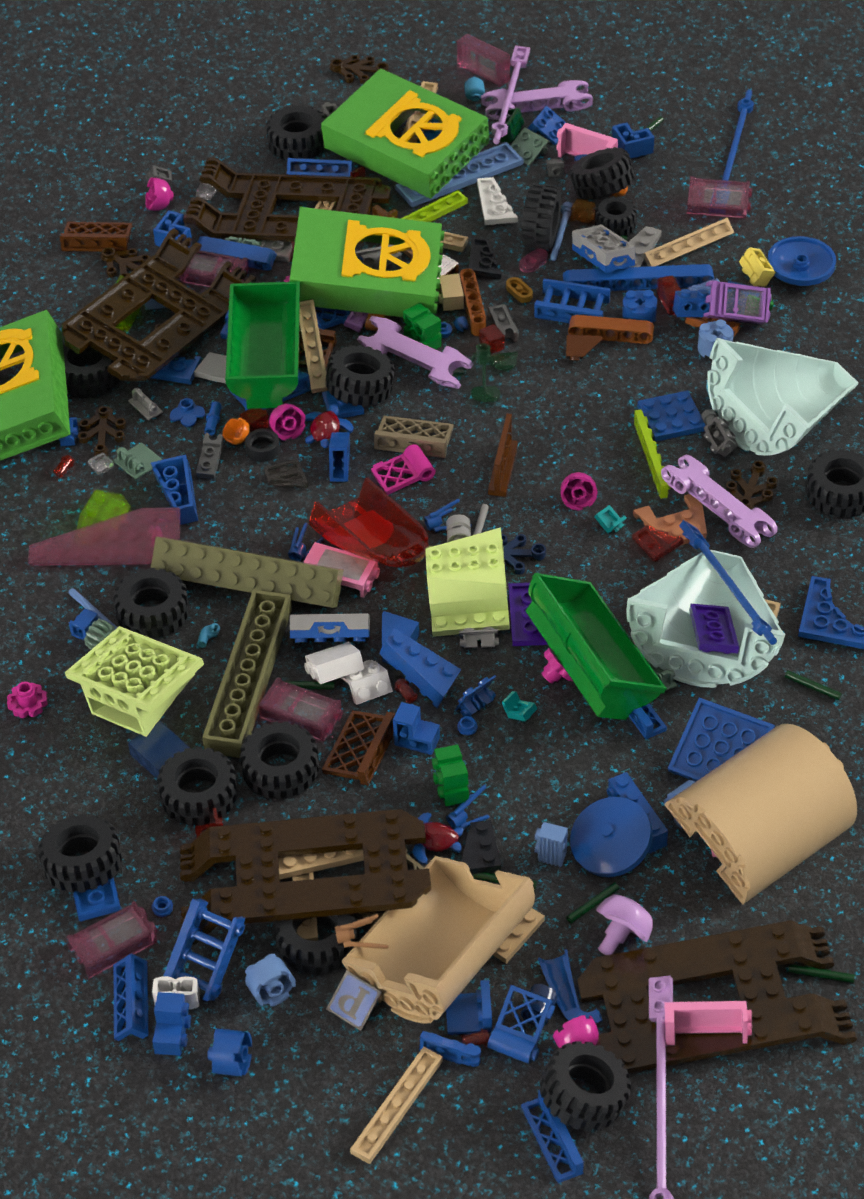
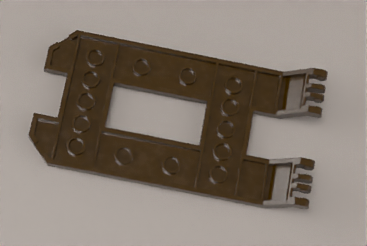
[183,157,392,244]
[61,228,257,381]
[180,809,431,945]
[577,920,857,1073]

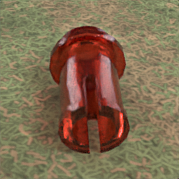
[53,455,74,478]
[395,678,418,703]
[461,1028,490,1046]

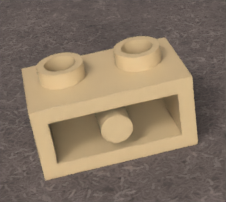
[436,274,464,311]

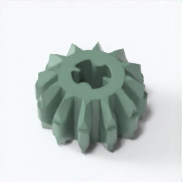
[84,619,115,650]

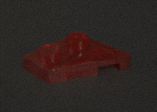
[632,525,684,562]

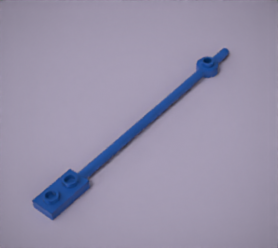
[709,90,754,213]
[679,520,777,645]

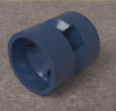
[521,984,558,1026]

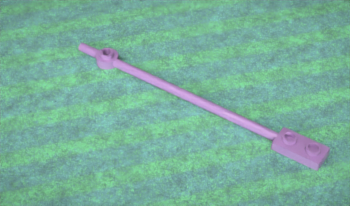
[491,46,530,144]
[649,976,674,1199]

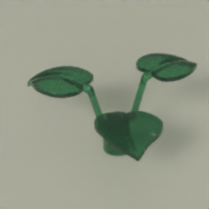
[452,343,518,402]

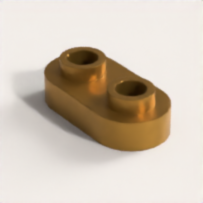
[506,277,533,303]

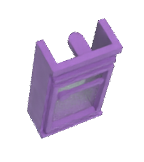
[703,280,772,324]

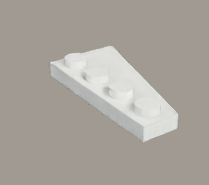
[477,177,518,225]

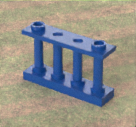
[534,278,610,323]
[163,899,246,1001]

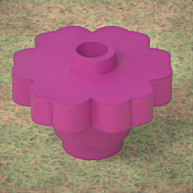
[541,648,573,684]
[7,682,48,718]

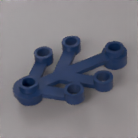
[502,534,546,574]

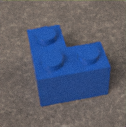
[612,123,654,159]
[153,210,192,248]
[393,702,440,755]
[153,992,191,1056]

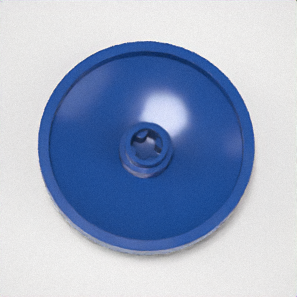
[768,236,836,286]
[570,797,653,877]

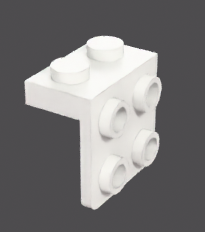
[341,660,393,705]

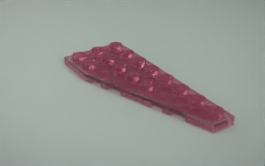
[28,507,180,565]

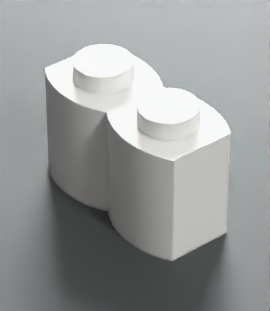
[152,977,200,1009]

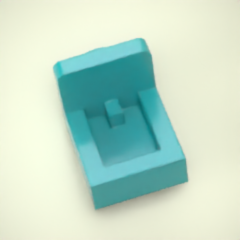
[594,505,627,534]
[502,691,537,721]

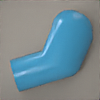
[197,623,220,648]

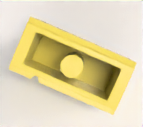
[739,248,776,287]

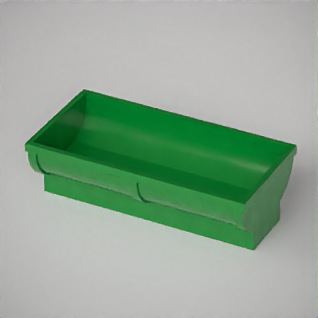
[225,281,300,409]
[526,573,667,720]

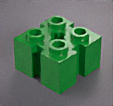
[403,302,442,350]
[432,745,469,806]

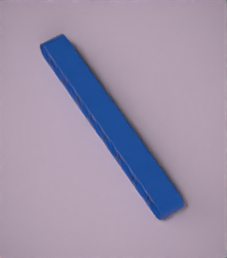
[563,264,714,291]

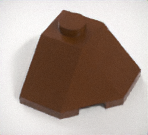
[566,335,602,360]

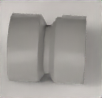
[446,514,471,542]

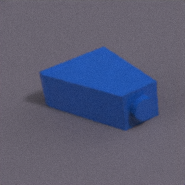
[329,432,350,482]
[382,611,419,665]

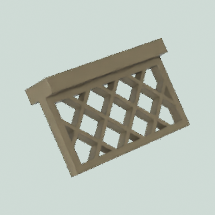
[374,416,454,458]

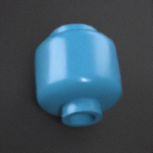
[464,77,485,101]

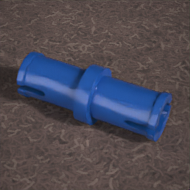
[204,402,222,436]

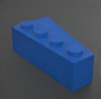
[151,455,198,525]
[379,628,461,708]

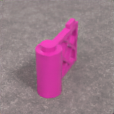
[371,444,435,495]

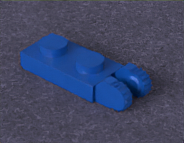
[419,1031,481,1067]

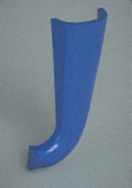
[538,949,603,1024]

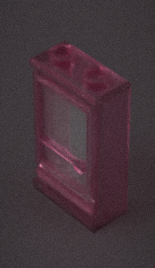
[457,34,510,87]
[687,176,753,218]
[180,251,249,287]
[259,677,343,741]
[66,901,158,979]

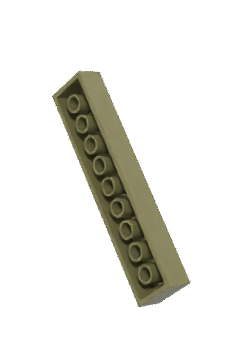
[151,537,344,608]
[202,590,292,758]

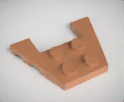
[633,494,707,548]

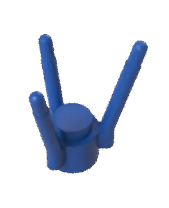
[424,499,472,533]
[288,523,324,562]
[446,785,489,830]

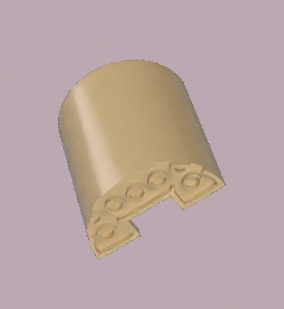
[664,724,857,905]
[342,856,535,1023]

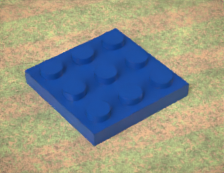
[637,390,706,442]

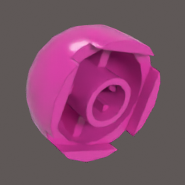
[145,177,173,211]
[269,404,306,440]
[560,472,598,510]
[553,1015,599,1048]

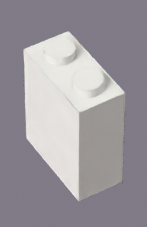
[304,642,364,684]

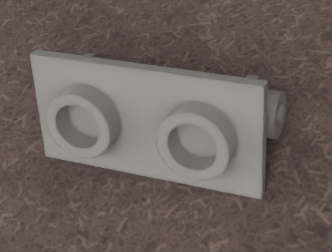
[128,388,163,420]
[459,627,499,649]

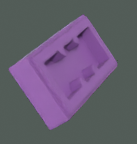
[344,311,368,333]

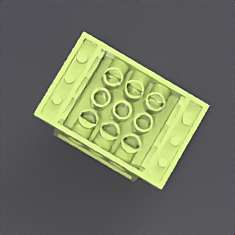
[425,527,510,637]
[65,626,204,737]

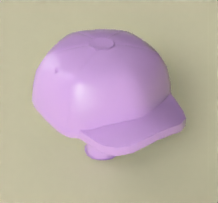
[596,895,653,955]

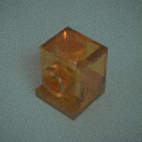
[571,198,596,224]

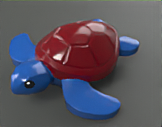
[305,404,353,448]
[413,813,463,865]

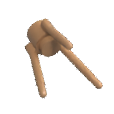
[335,914,389,949]

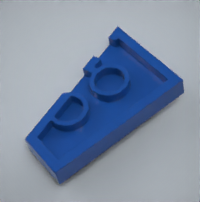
[151,356,202,385]

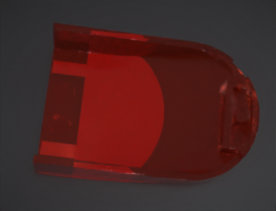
[308,477,429,567]

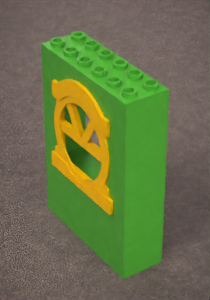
[321,69,490,199]
[290,207,445,317]
[0,310,70,461]

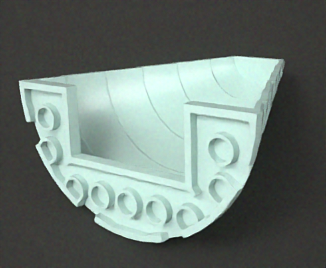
[707,338,858,456]
[626,550,785,688]

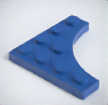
[798,576,864,649]

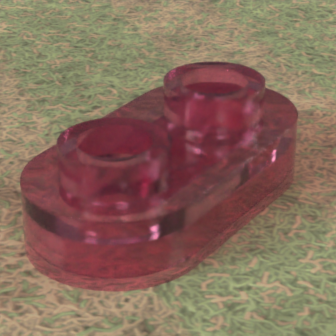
[519,249,548,273]

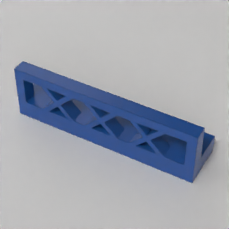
[629,704,667,739]
[114,953,148,1041]
[521,1089,584,1183]

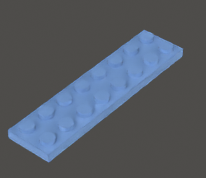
[395,142,523,207]

